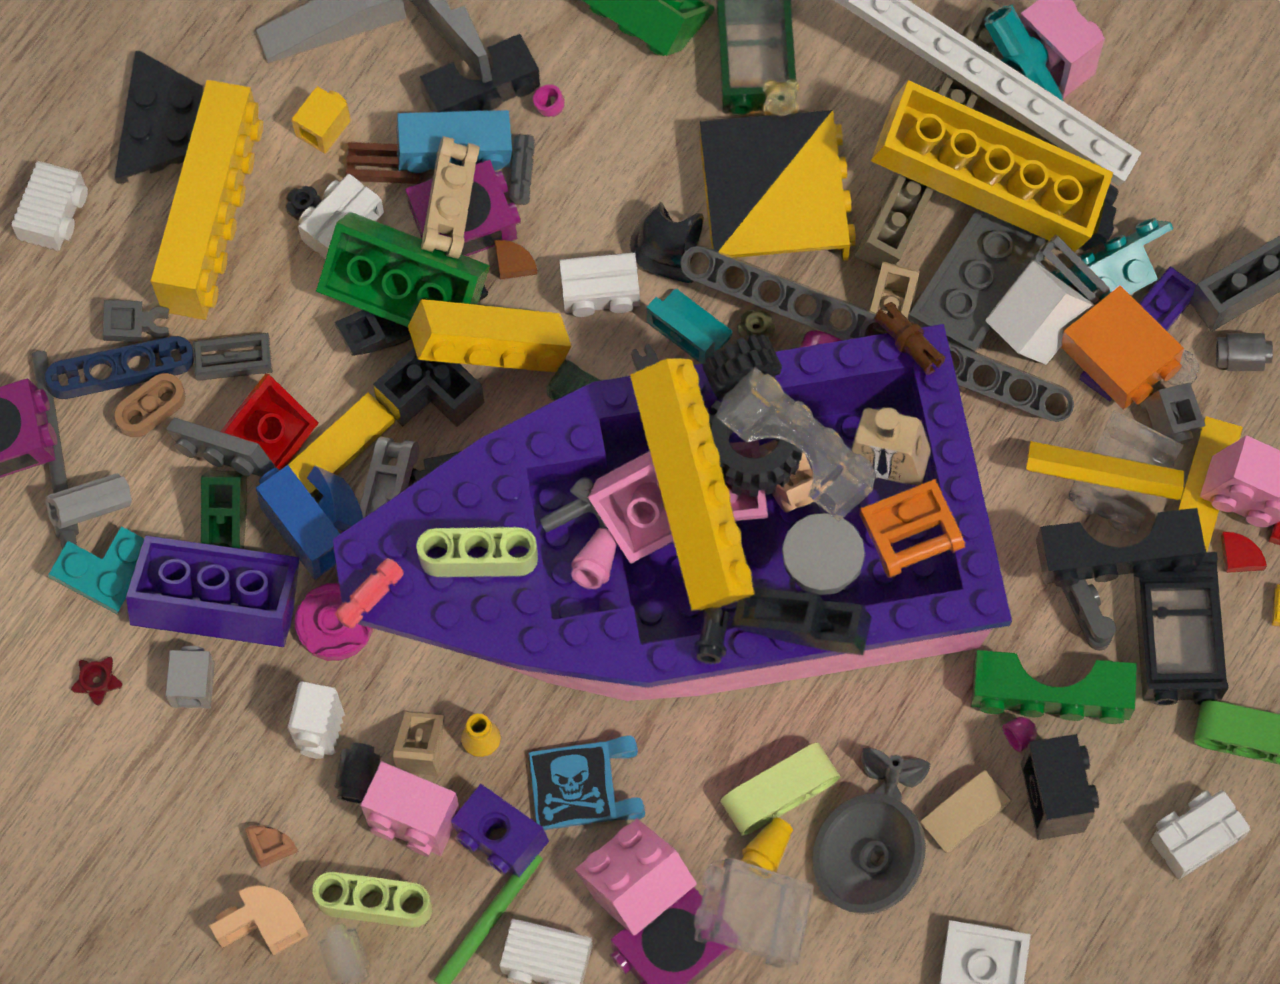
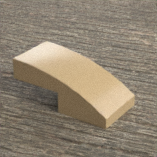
[920,770,1012,853]

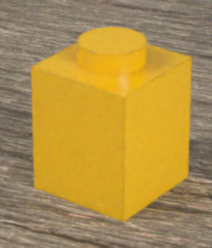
[291,86,351,154]

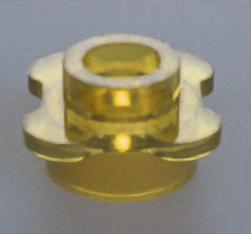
[762,79,800,116]

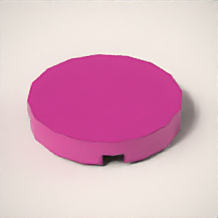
[295,583,373,661]

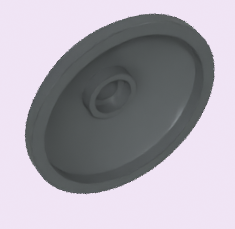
[812,793,926,915]

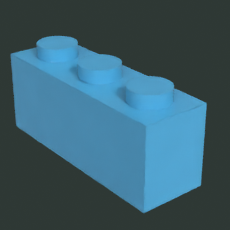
[396,110,512,173]

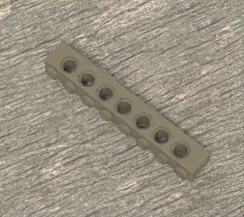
[854,0,1001,270]

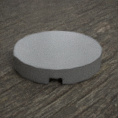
[782,513,865,595]

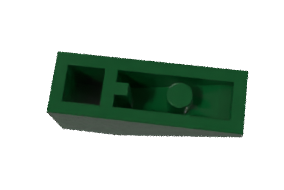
[201,470,247,549]

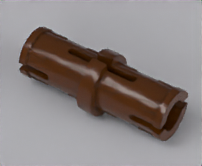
[874,302,945,375]

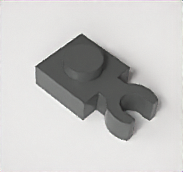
[103,300,169,342]

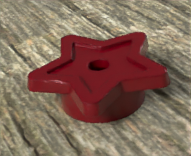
[71,657,123,706]

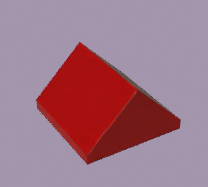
[220,373,319,470]

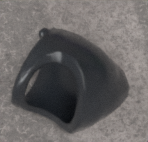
[630,202,704,283]

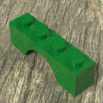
[971,650,1137,724]

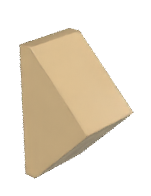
[393,712,444,776]

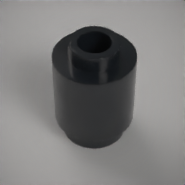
[335,743,381,804]

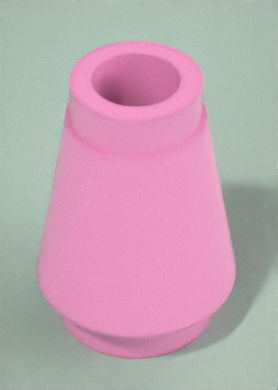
[571,528,617,589]

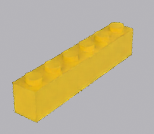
[630,358,755,610]

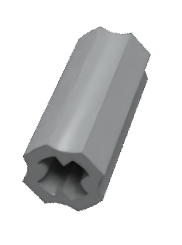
[45,473,132,529]

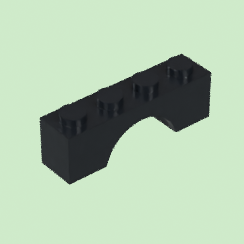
[1036,508,1206,587]

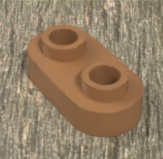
[114,373,186,437]

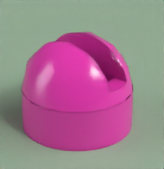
[533,85,565,117]
[1002,717,1037,752]

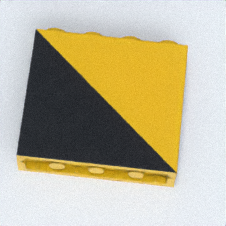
[699,110,856,271]

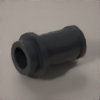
[694,608,730,664]

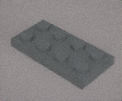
[908,209,1047,352]

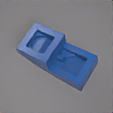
[307,465,363,532]

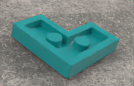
[48,526,144,614]

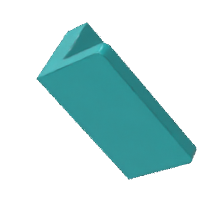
[646,289,732,364]

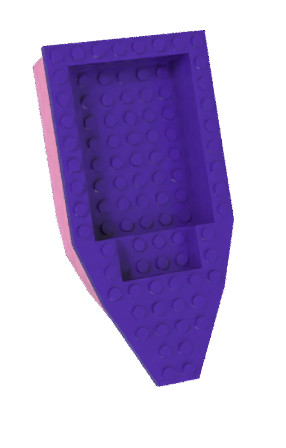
[332,324,1012,701]

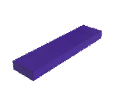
[1079,266,1196,401]

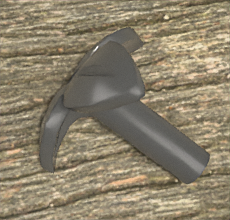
[540,476,608,532]
[861,747,931,801]

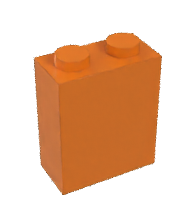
[1061,285,1184,410]

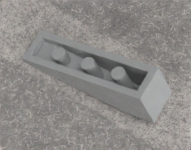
[256,0,406,63]

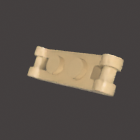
[421,136,480,259]

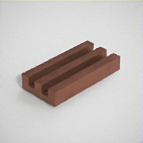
[346,142,421,184]

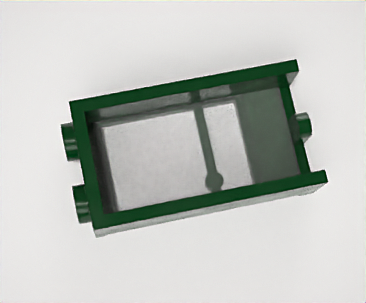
[716,0,797,115]

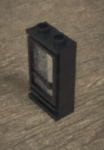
[1133,552,1229,706]

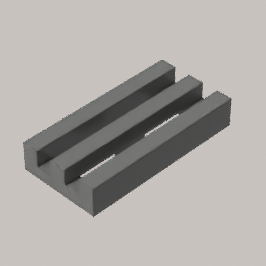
[1028,234,1110,305]
[193,333,273,381]

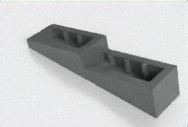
[410,0,492,83]

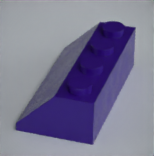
[126,535,299,647]

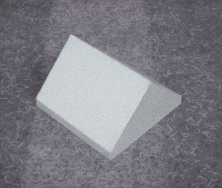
[985,260,1094,365]

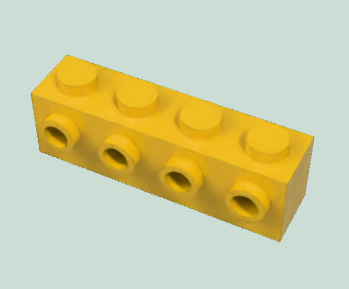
[408,299,572,373]

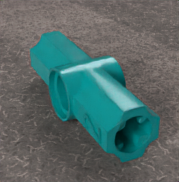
[984,5,1064,102]

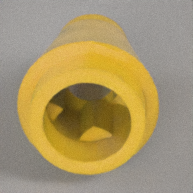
[461,713,501,757]
[740,817,793,879]

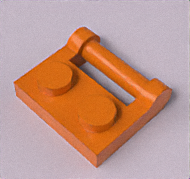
[860,479,965,578]

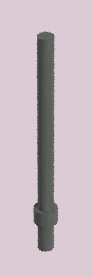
[32,351,79,550]

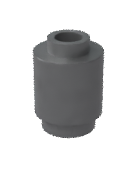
[1216,333,1273,371]

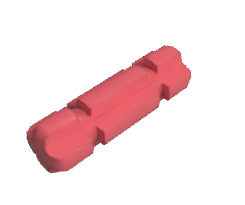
[335,559,404,628]

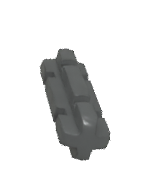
[509,134,535,205]

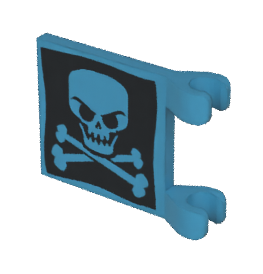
[529,736,645,830]

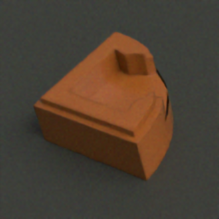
[495,240,538,280]

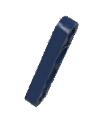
[45,336,194,399]

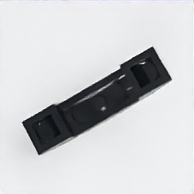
[335,285,488,356]

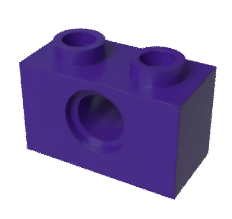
[451,784,549,877]

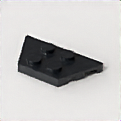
[114,51,204,184]

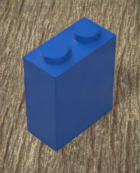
[256,465,340,580]

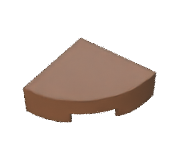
[245,825,298,868]

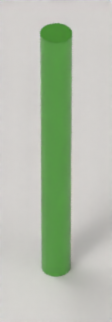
[433,855,543,984]

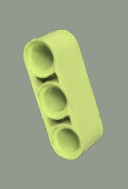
[417,528,538,577]
[720,742,840,836]
[312,872,432,928]

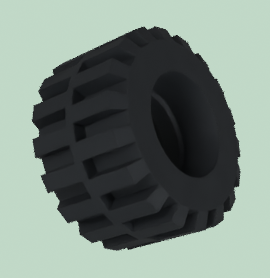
[709,386,805,497]

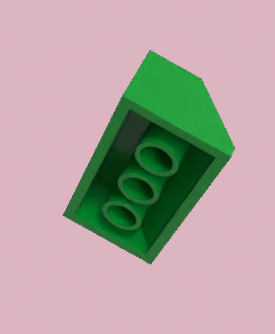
[582,0,715,56]
[316,212,490,327]

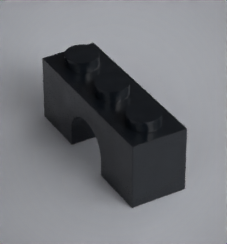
[420,33,540,112]

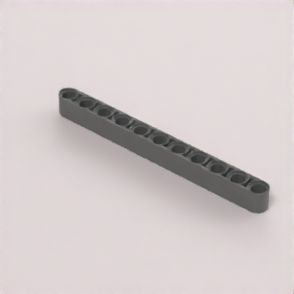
[681,246,1074,422]

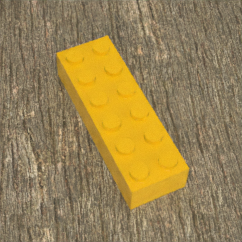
[151,80,263,320]
[871,80,1114,252]

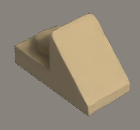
[866,261,920,336]

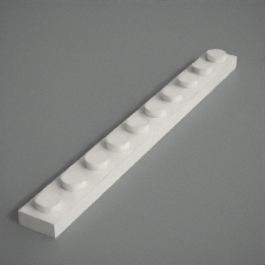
[834,0,1141,187]

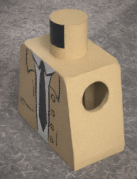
[846,408,930,486]

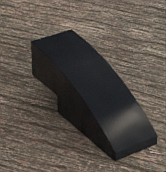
[732,588,872,656]

